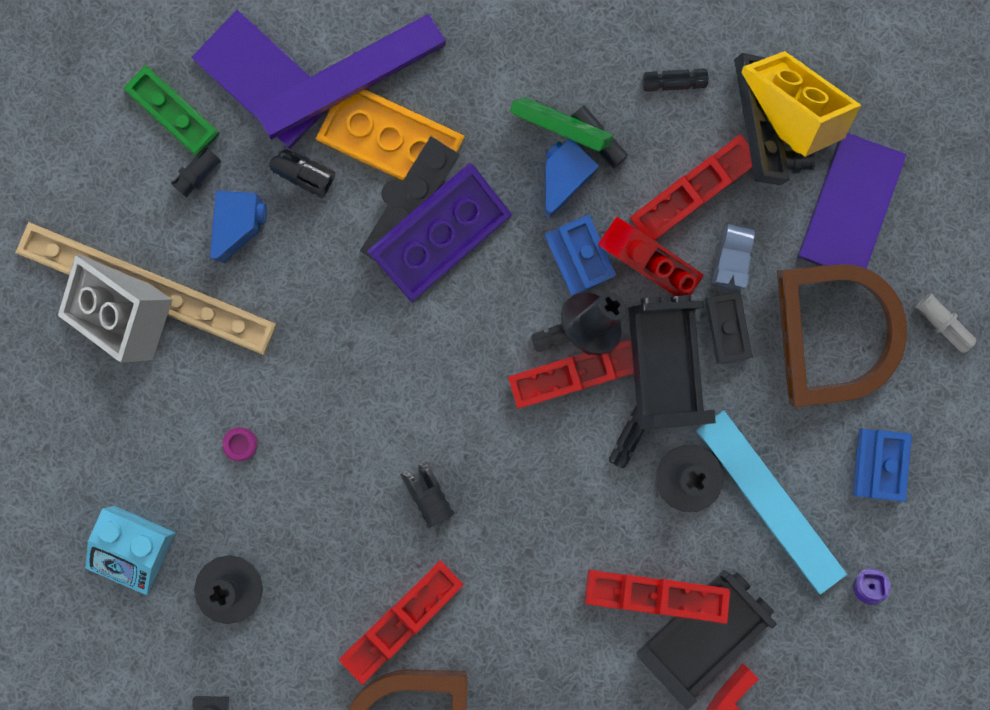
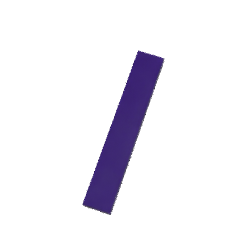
[253,14,446,140]

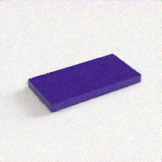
[191,10,327,149]
[797,133,907,269]
[367,162,512,303]

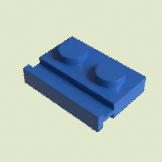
[544,214,617,297]
[853,428,912,502]

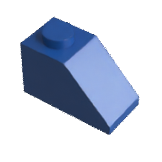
[545,139,599,219]
[210,190,267,262]

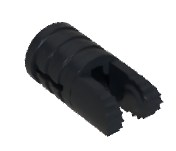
[268,149,336,199]
[400,461,455,529]

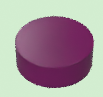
[222,427,258,461]

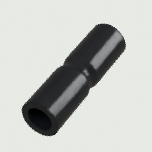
[571,105,629,168]

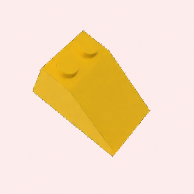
[741,51,861,157]

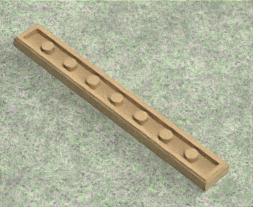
[15,222,277,355]

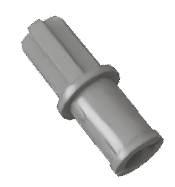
[915,293,976,353]

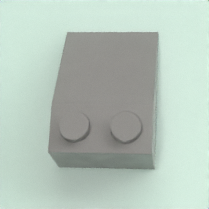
[58,255,172,363]

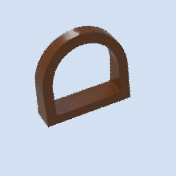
[777,264,907,407]
[348,669,467,710]

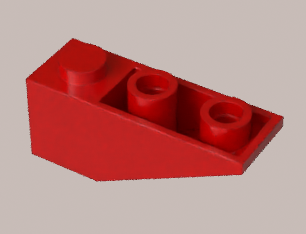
[598,216,704,296]

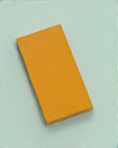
[315,90,465,187]

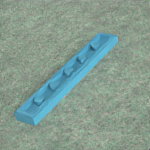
[696,410,847,595]

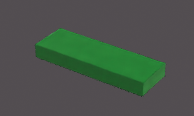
[123,65,220,157]
[509,97,614,151]

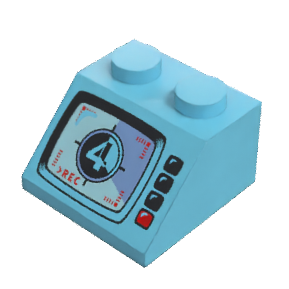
[85,506,176,595]

